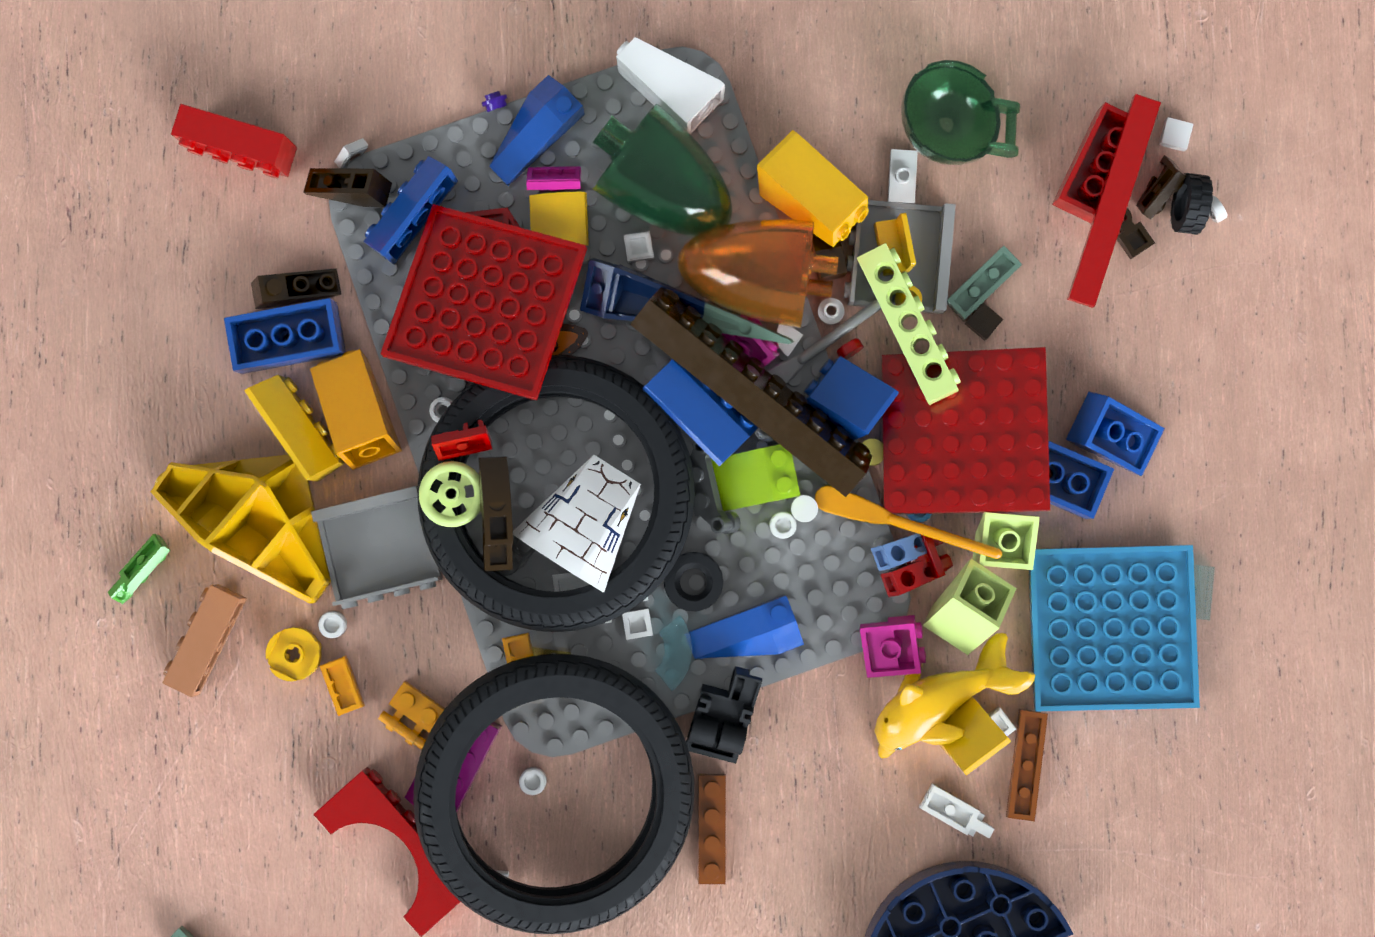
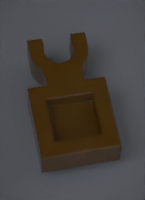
[1117,208,1155,259]

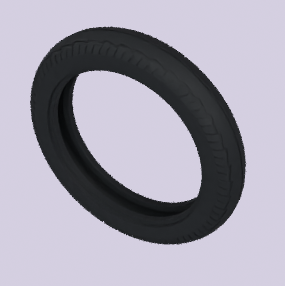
[418,355,695,632]
[413,654,694,934]

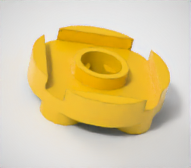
[266,627,322,682]

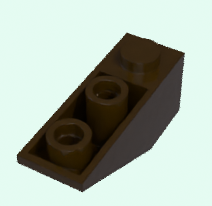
[251,268,341,309]

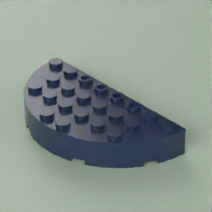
[865,861,1073,937]

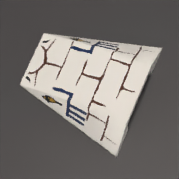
[513,455,641,592]

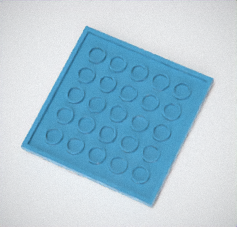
[1029,545,1200,712]

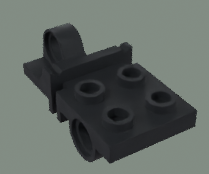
[686,666,762,764]

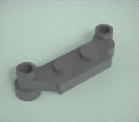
[690,441,741,534]

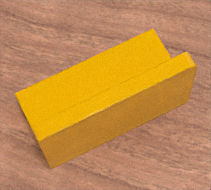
[874,213,916,276]

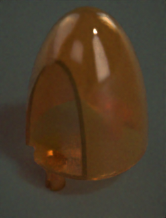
[677,219,839,328]

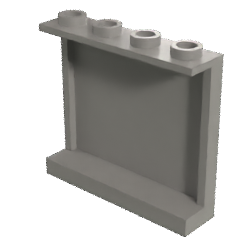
[844,200,956,314]
[311,486,442,609]

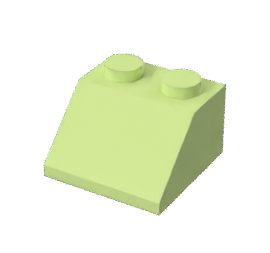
[973,512,1040,570]

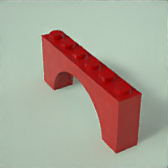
[313,767,461,937]

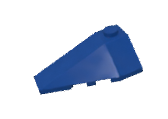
[685,594,804,659]

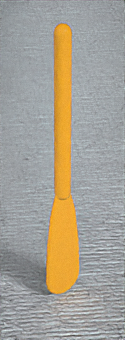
[814,485,1002,559]

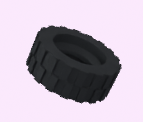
[1170,173,1213,235]
[664,552,723,612]

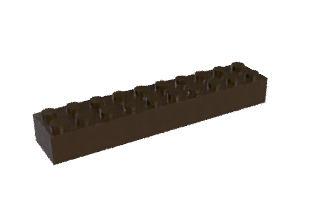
[630,287,872,497]

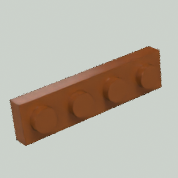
[1006,709,1048,822]
[698,774,726,884]

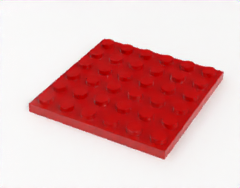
[380,204,587,401]
[882,347,1051,515]

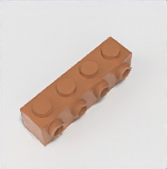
[162,584,247,697]

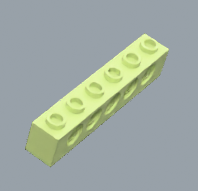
[857,243,961,405]

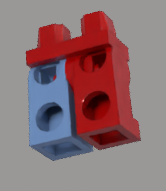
[871,533,953,597]

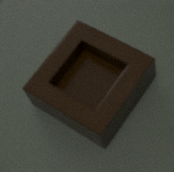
[965,303,1003,341]

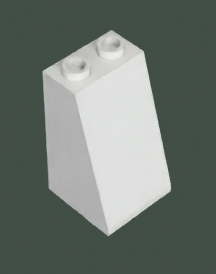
[616,37,725,137]

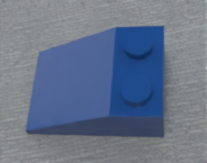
[1066,392,1165,476]

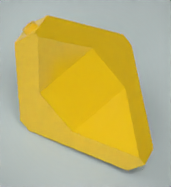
[150,454,331,603]

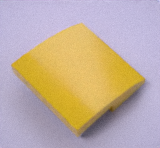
[529,192,589,246]

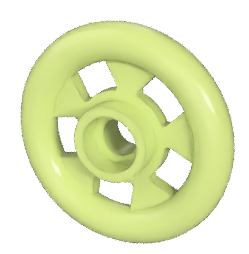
[419,461,480,527]

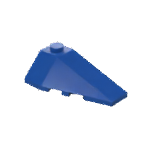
[489,75,585,186]

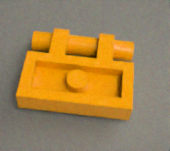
[378,681,445,750]

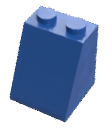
[804,356,899,440]

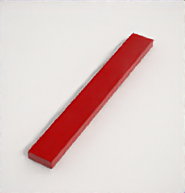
[1067,94,1161,308]

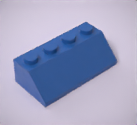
[364,156,458,265]
[642,359,759,466]

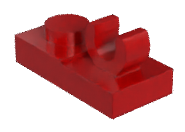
[431,420,493,461]

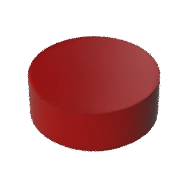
[836,338,864,360]

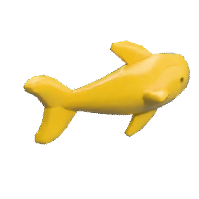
[874,633,1035,758]

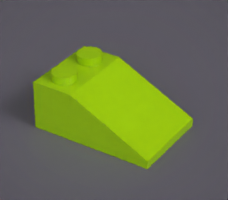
[711,444,800,511]

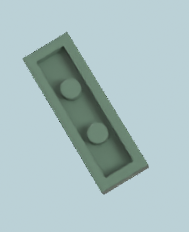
[947,246,1022,321]

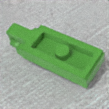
[108,534,170,604]

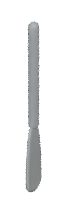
[767,296,894,384]

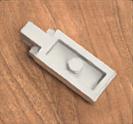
[919,783,994,838]

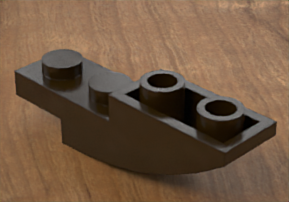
[479,456,513,571]

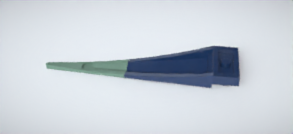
[580,258,794,344]

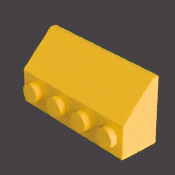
[244,375,345,482]

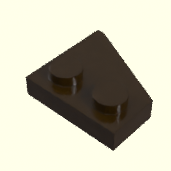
[1136,155,1186,220]

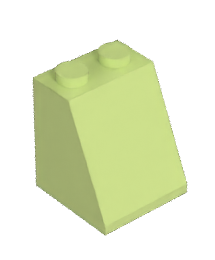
[923,559,1017,655]

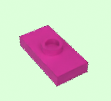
[526,166,582,191]

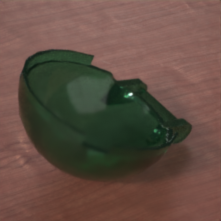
[901,60,1020,165]

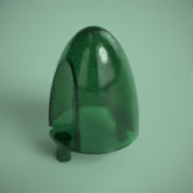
[592,103,733,237]

